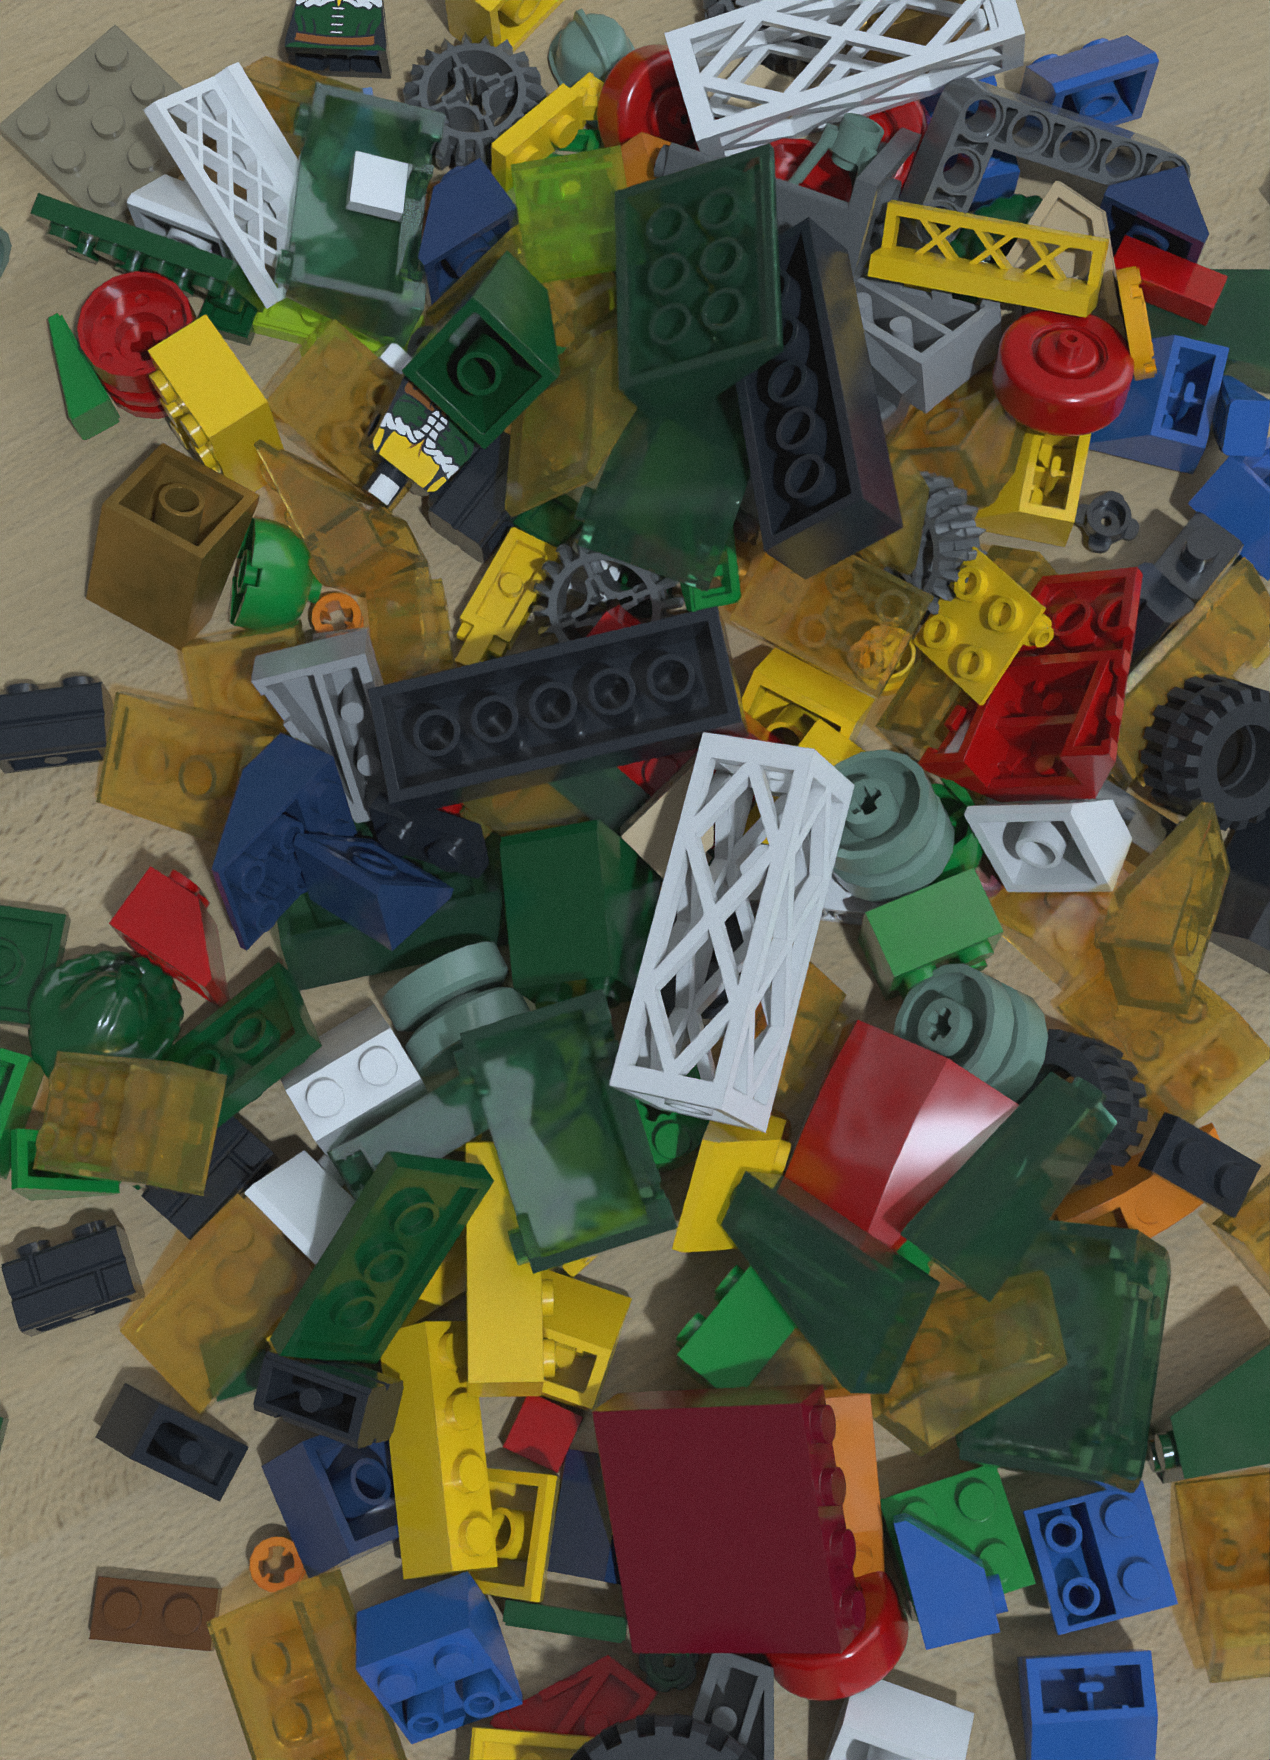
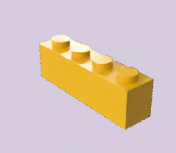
[464,1142,555,1397]
[381,1321,498,1580]

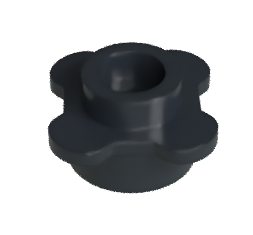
[1075,491,1139,554]

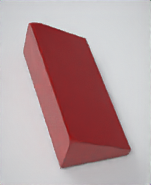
[1114,235,1228,326]

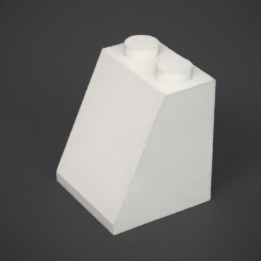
[281,1004,432,1163]

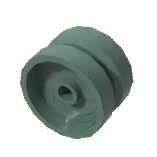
[810,749,955,903]
[381,942,533,1077]
[893,963,1048,1102]

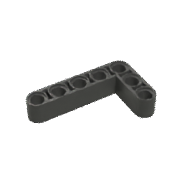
[898,77,1191,248]

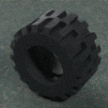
[1141,674,1270,831]
[988,1029,1148,1185]

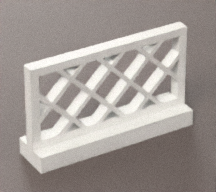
[143,62,357,309]

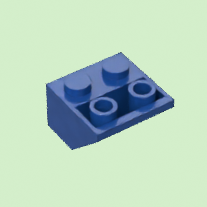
[1089,335,1229,475]
[1022,1480,1178,1635]
[356,1571,523,1744]
[1017,1649,1158,1760]

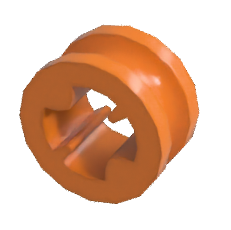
[312,593,364,640]
[249,1537,306,1592]

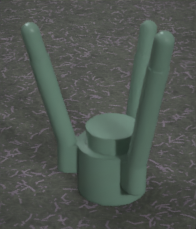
[788,113,884,203]

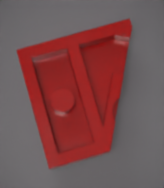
[489,1655,659,1737]

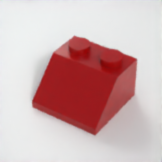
[109,866,230,1008]

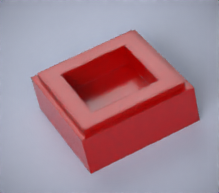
[503,1396,584,1473]

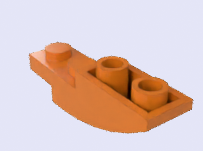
[997,1123,1220,1284]

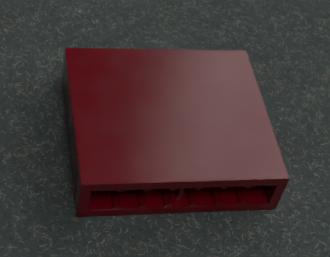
[592,1384,866,1653]

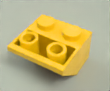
[963,414,1091,547]
[541,1268,632,1413]

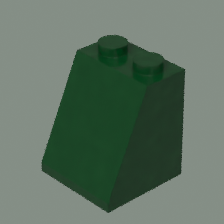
[401,250,561,450]
[500,819,662,1016]
[1144,1338,1270,1484]

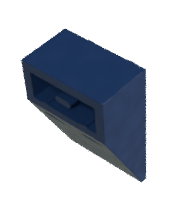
[211,733,358,951]

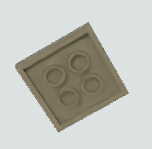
[0,25,217,223]

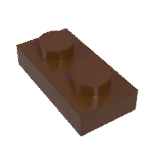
[89,1576,222,1651]

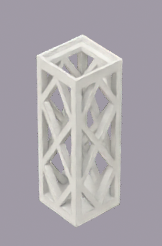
[664,0,1025,161]
[609,732,855,1133]

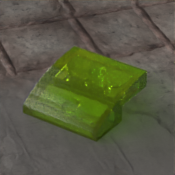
[511,145,640,283]

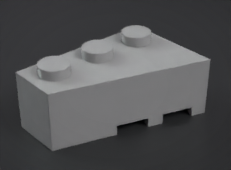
[855,268,1002,414]
[251,629,388,823]

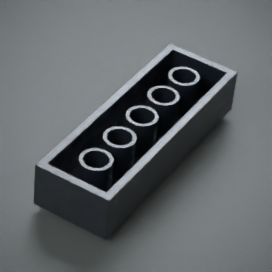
[717,217,904,580]
[367,606,749,816]

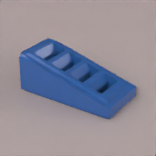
[1211,375,1270,457]

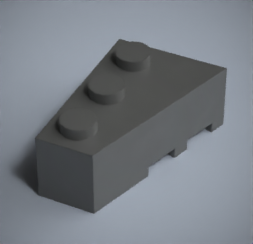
[691,1653,774,1760]

